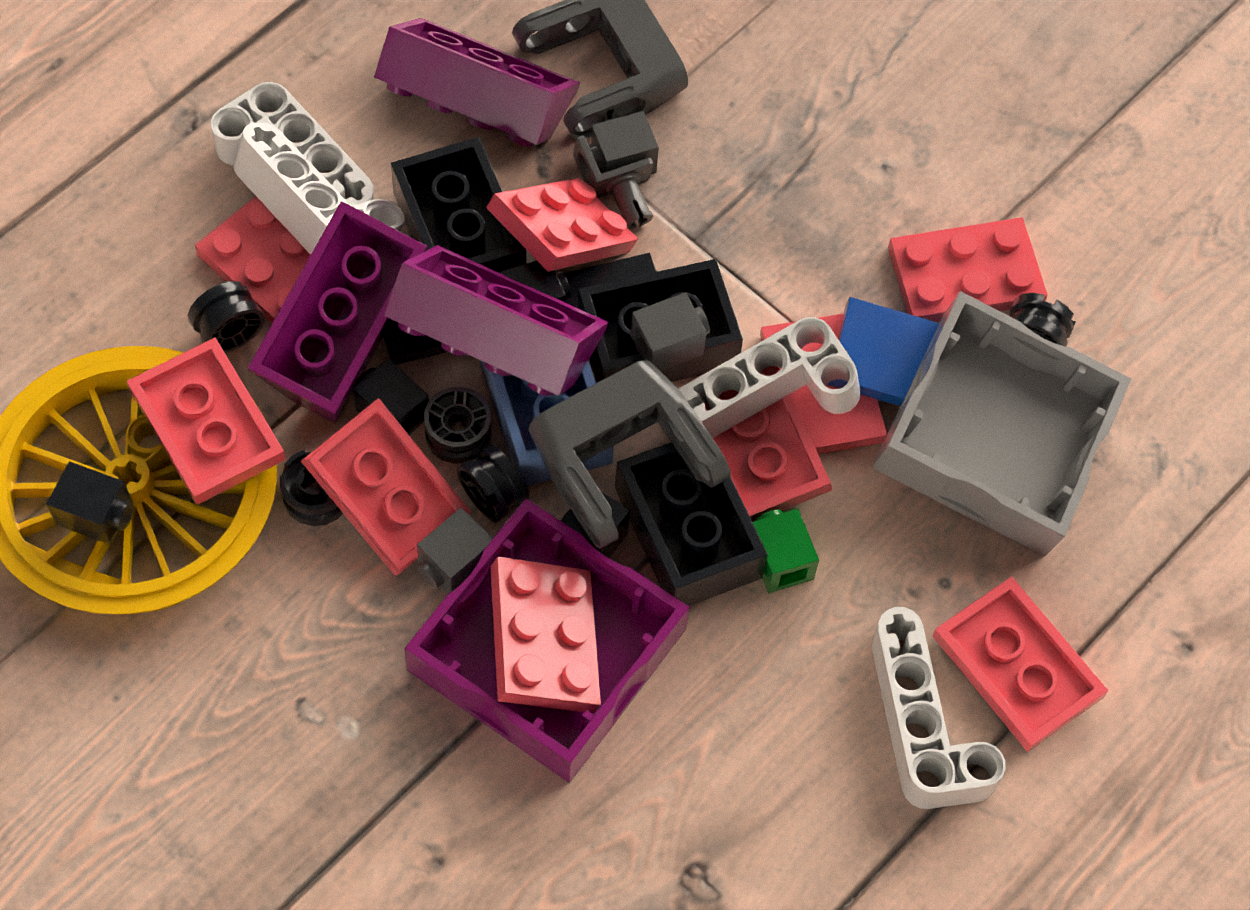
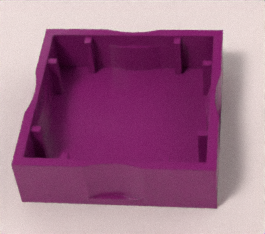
[404,498,690,783]

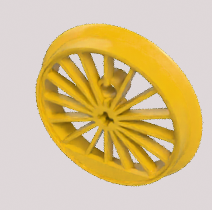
[0,346,277,615]

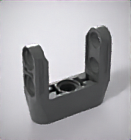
[512,0,688,139]
[528,360,731,549]

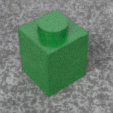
[752,509,819,594]

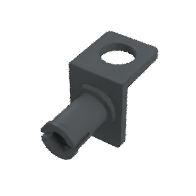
[573,135,654,229]

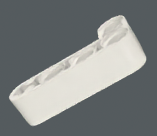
[211,82,375,206]
[234,122,405,255]
[679,317,860,438]
[872,607,1006,809]

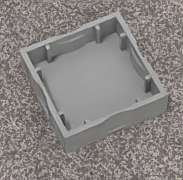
[872,291,1131,556]

